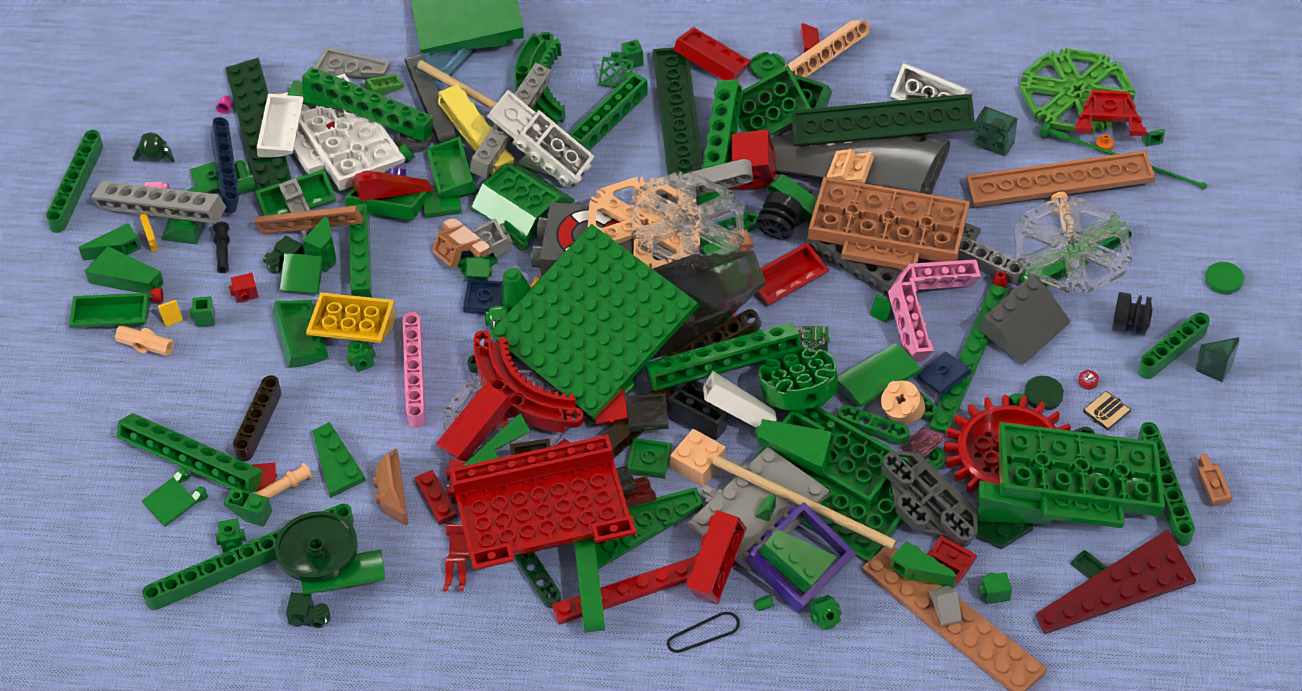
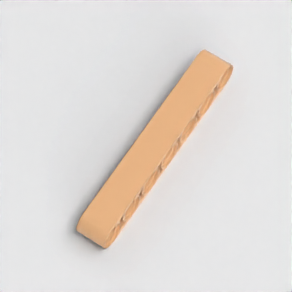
[783,20,870,78]

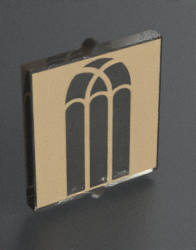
[1083,391,1131,431]

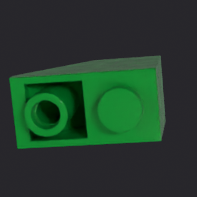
[224,487,272,527]

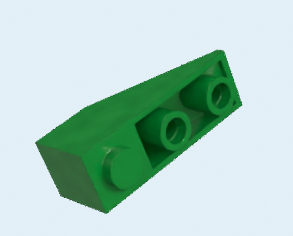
[78,223,141,261]
[890,541,957,588]

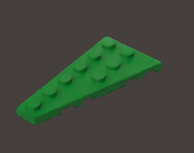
[595,487,703,570]

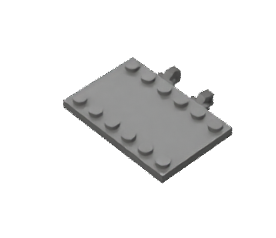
[689,447,829,572]

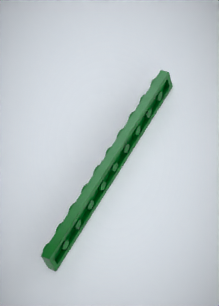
[929,284,1010,435]

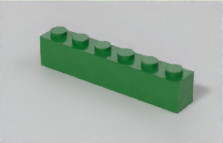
[349,204,372,298]

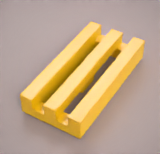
[139,213,158,252]

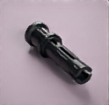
[213,221,230,273]

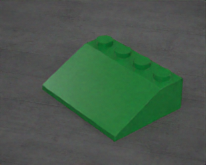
[738,65,811,135]

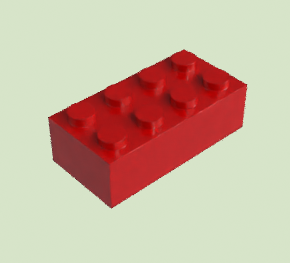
[686,510,747,604]

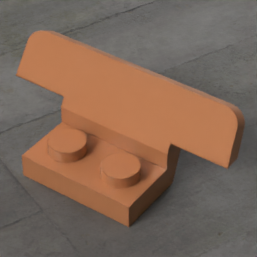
[432,218,490,268]

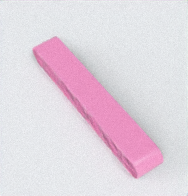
[403,312,426,428]

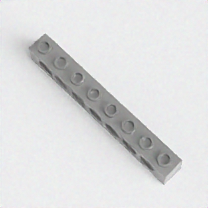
[470,63,551,179]
[91,181,226,224]

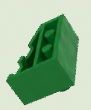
[758,529,837,592]

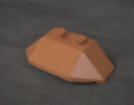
[373,449,408,525]

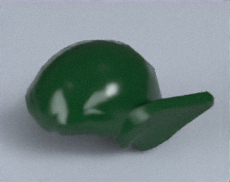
[133,132,175,162]

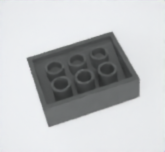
[979,275,1070,365]

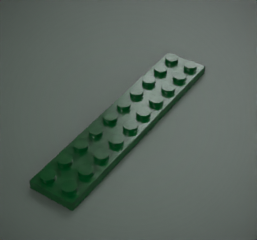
[653,47,703,178]
[225,57,292,190]
[791,94,976,147]

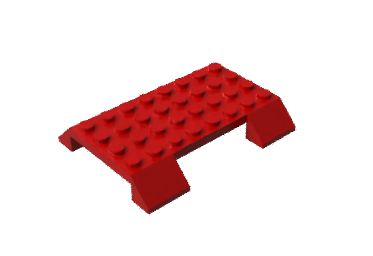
[450,434,636,571]

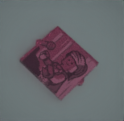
[901,427,947,458]

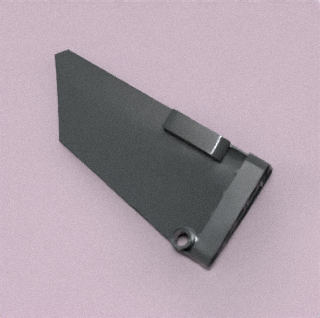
[771,130,950,195]

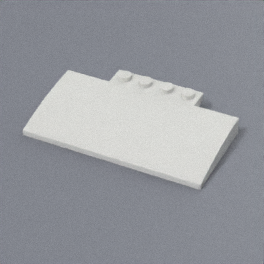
[280,74,405,191]

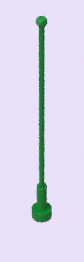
[1040,122,1207,189]

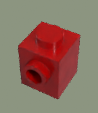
[229,272,259,303]

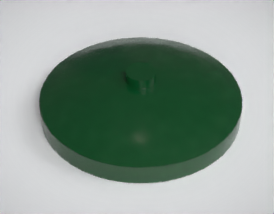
[275,511,358,582]

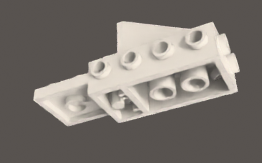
[487,90,595,188]

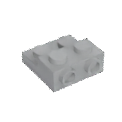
[472,218,513,258]

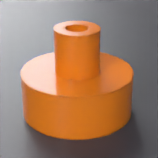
[1095,134,1114,153]

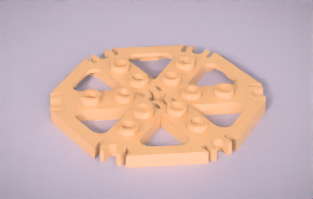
[587,177,701,272]

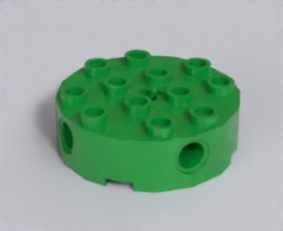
[759,347,839,412]

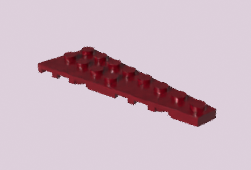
[1036,529,1196,635]

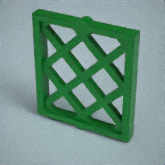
[598,57,634,87]

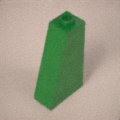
[85,246,164,295]
[755,419,833,476]
[977,481,1052,524]

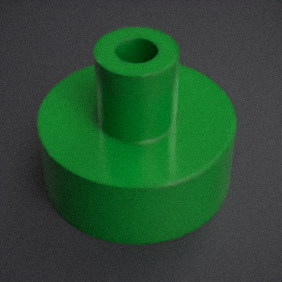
[398,143,415,161]

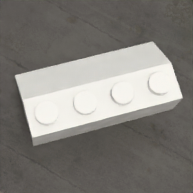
[890,63,972,100]

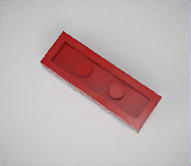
[414,469,458,525]

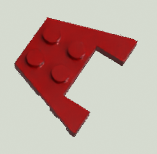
[1075,90,1147,137]

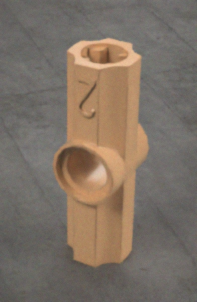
[115,325,174,356]

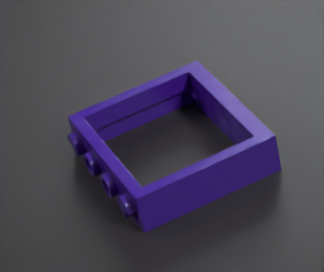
[745,502,856,613]

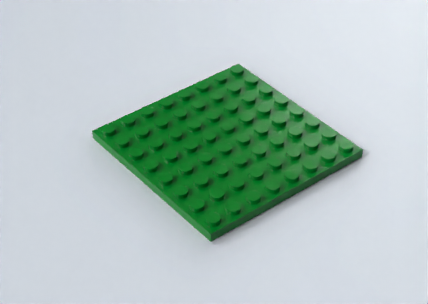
[490,224,699,420]

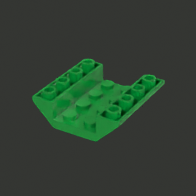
[471,163,575,243]

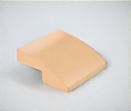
[827,149,874,183]

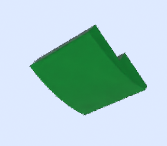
[280,254,324,294]

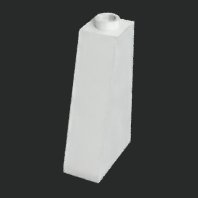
[703,371,777,427]

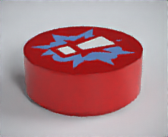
[1078,370,1099,390]

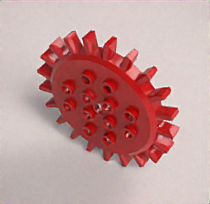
[944,394,1071,494]

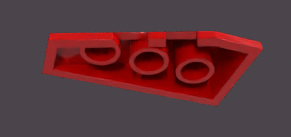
[353,170,432,201]

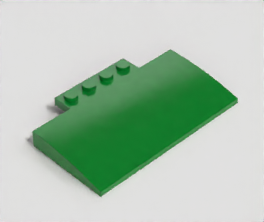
[999,422,1165,528]

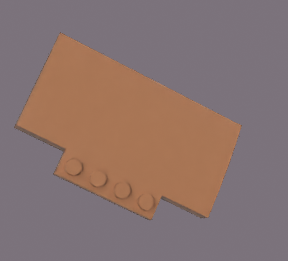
[808,177,970,270]

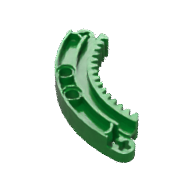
[514,32,566,126]

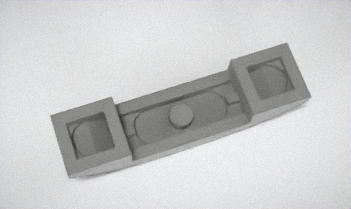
[279,178,313,239]

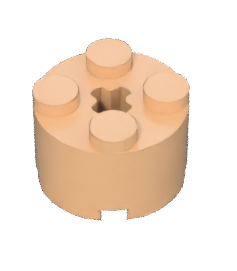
[881,381,925,426]

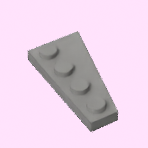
[314,47,391,78]

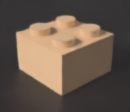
[670,429,726,487]

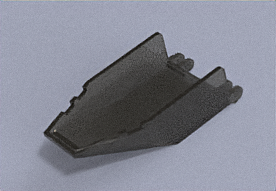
[650,251,766,360]

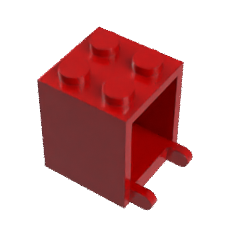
[731,130,776,191]

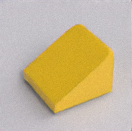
[158,299,183,327]

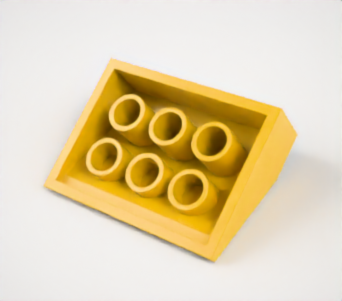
[306,292,396,343]

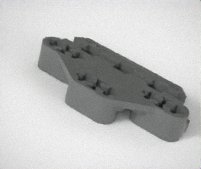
[881,450,978,547]

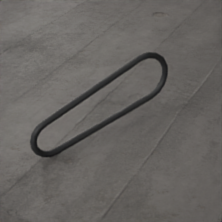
[667,611,740,653]

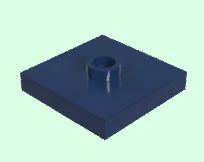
[463,279,503,314]
[917,351,972,396]

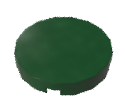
[1024,375,1064,410]

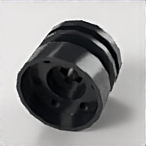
[755,192,803,240]
[1112,292,1153,337]

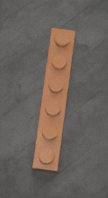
[254,206,363,234]

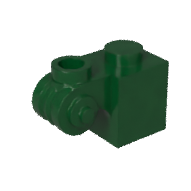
[263,235,305,273]
[286,592,331,628]

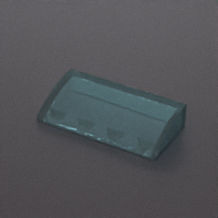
[413,48,477,83]

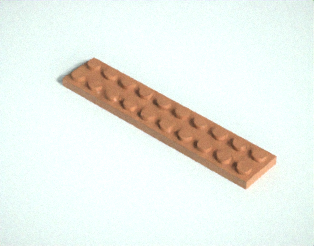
[966,150,1155,207]
[862,547,1047,691]

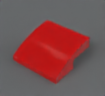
[927,536,977,587]

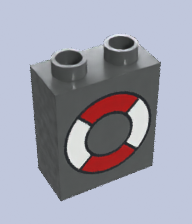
[531,202,634,277]

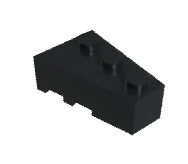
[666,380,728,440]

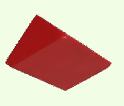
[801,23,820,53]

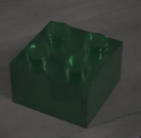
[973,106,1018,157]

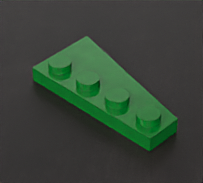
[312,422,366,498]

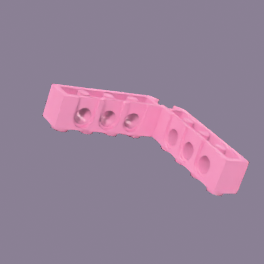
[888,260,981,361]

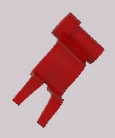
[443,524,469,591]

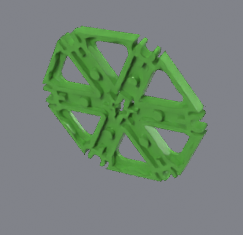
[1020,48,1135,135]

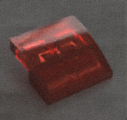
[620,476,657,508]

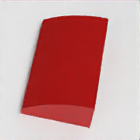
[673,27,751,80]
[747,242,829,306]
[435,384,513,461]

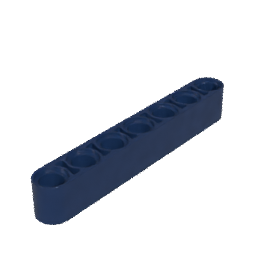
[211,117,239,213]

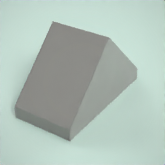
[929,586,962,627]

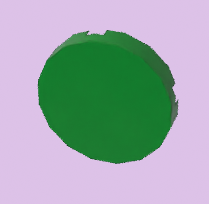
[751,52,785,80]
[1205,261,1244,295]

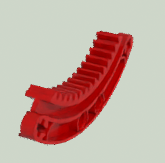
[474,330,584,433]

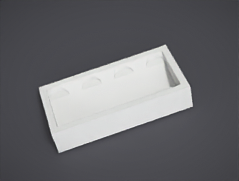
[257,94,304,158]

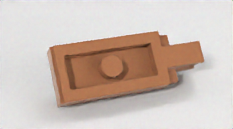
[1197,454,1232,506]

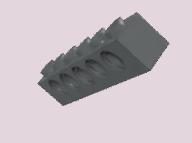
[807,235,902,298]

